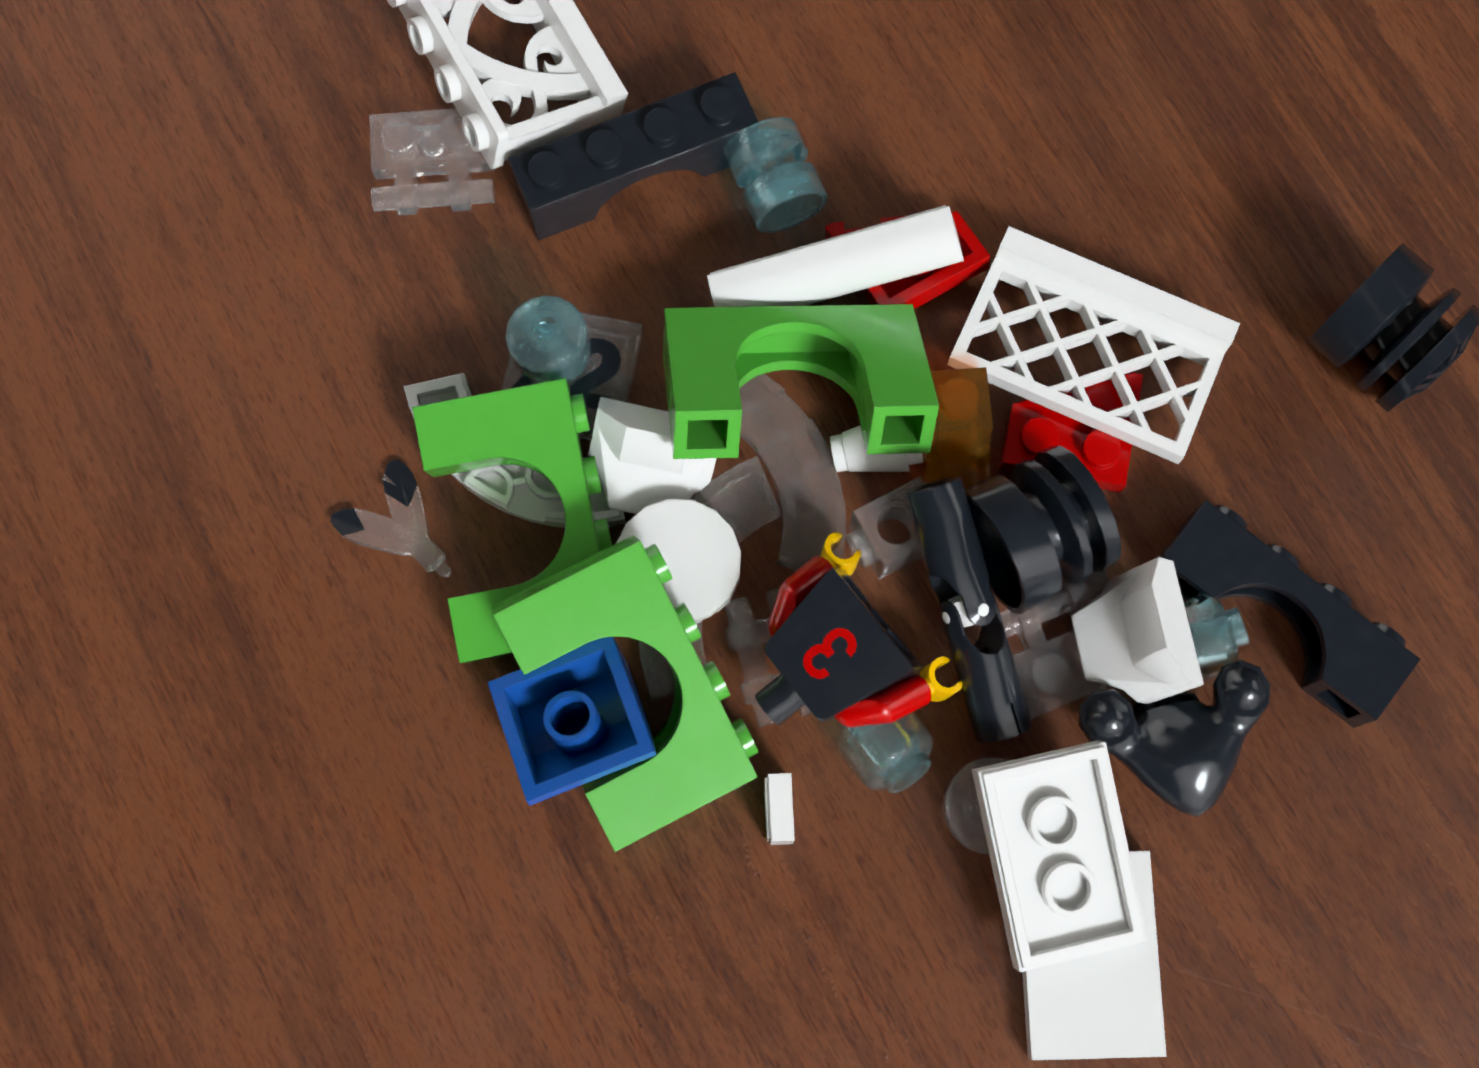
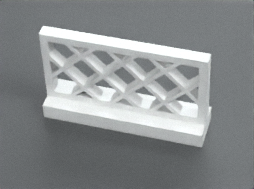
[947,226,1240,464]

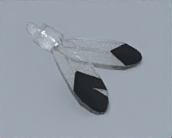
[331,460,451,578]

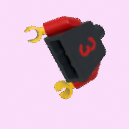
[755,532,963,728]

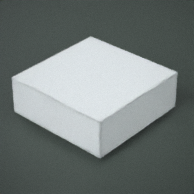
[764,773,795,845]

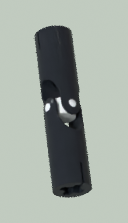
[904,476,1032,743]

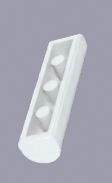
[707,205,964,307]

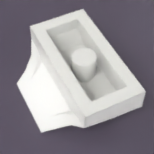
[588,397,717,514]
[1071,557,1204,704]

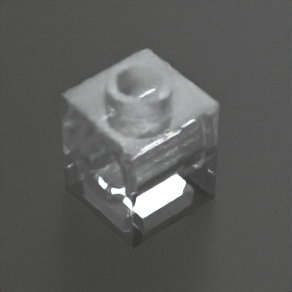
[846,477,924,580]

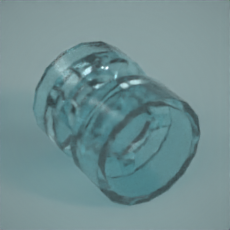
[724,117,828,233]

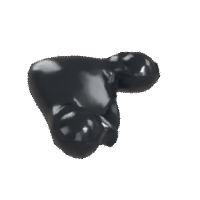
[1078,660,1270,817]

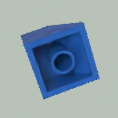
[487,637,657,806]

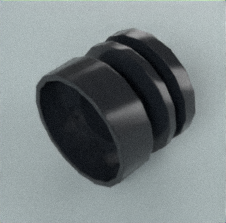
[1307,243,1479,412]
[965,445,1121,614]

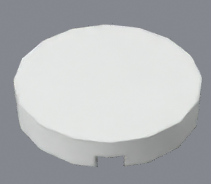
[616,499,741,624]

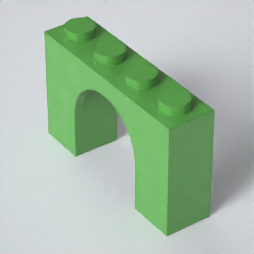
[663,304,939,459]
[412,378,612,663]
[492,535,759,852]

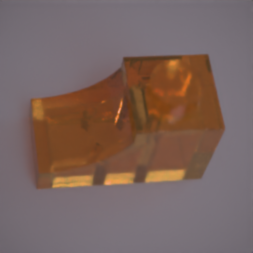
[922,367,993,490]

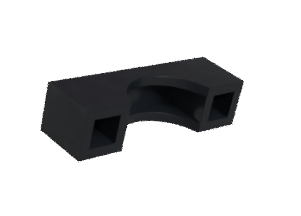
[508,72,759,241]
[1157,500,1420,728]

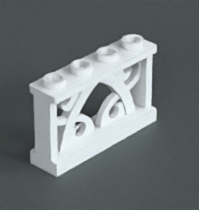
[387,0,628,169]

